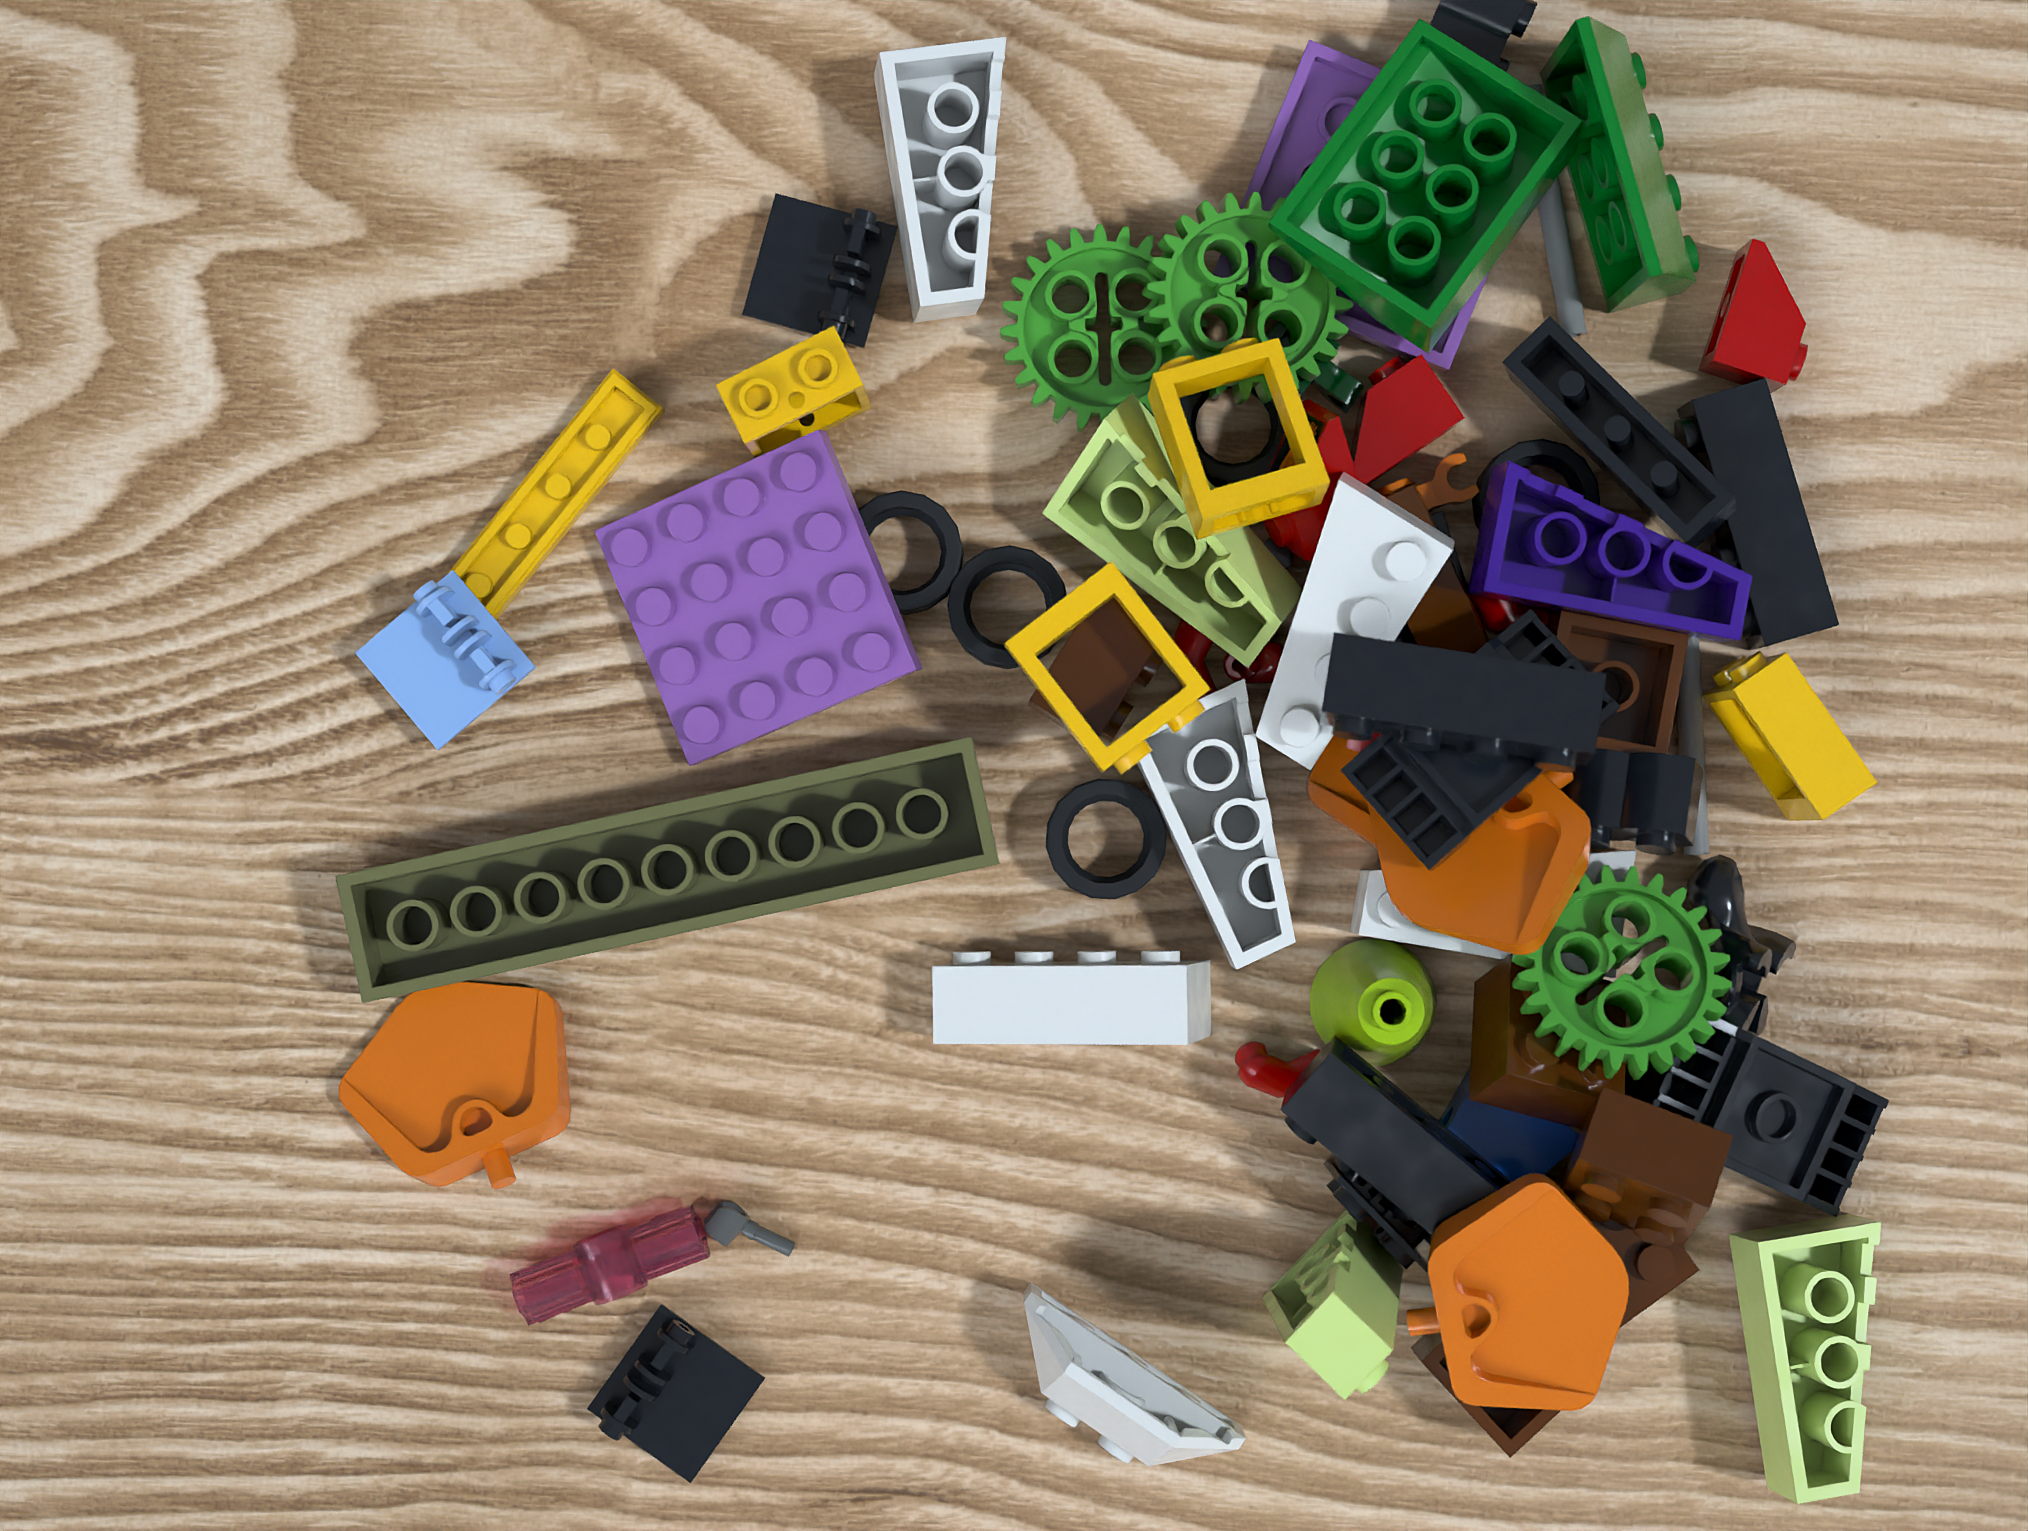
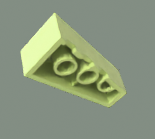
[1042,393,1303,668]
[1262,1210,1403,1400]
[1729,1214,1881,1504]

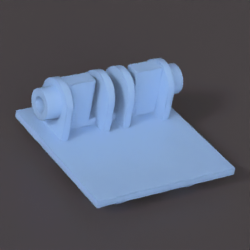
[355,570,536,750]

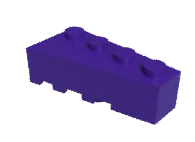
[1467,460,1753,642]

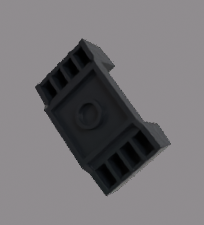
[1340,609,1620,871]
[1636,1019,1889,1218]

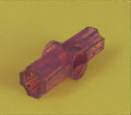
[509,1204,711,1326]

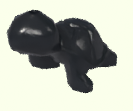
[1686,854,1796,1036]

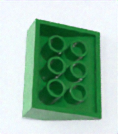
[1540,16,1699,313]
[1268,19,1583,354]

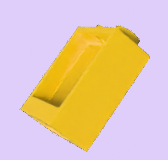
[715,326,872,458]
[1148,337,1330,540]
[1005,561,1210,775]
[1702,651,1878,821]

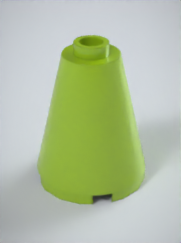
[1310,939,1437,1066]

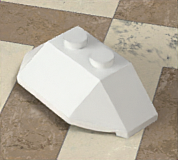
[1024,1282,1246,1466]

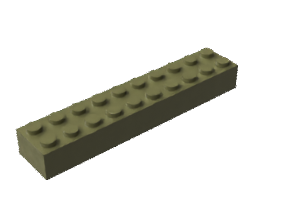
[335,737,1000,1003]

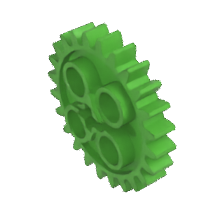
[1142,192,1353,405]
[1000,224,1207,432]
[1511,865,1732,1080]

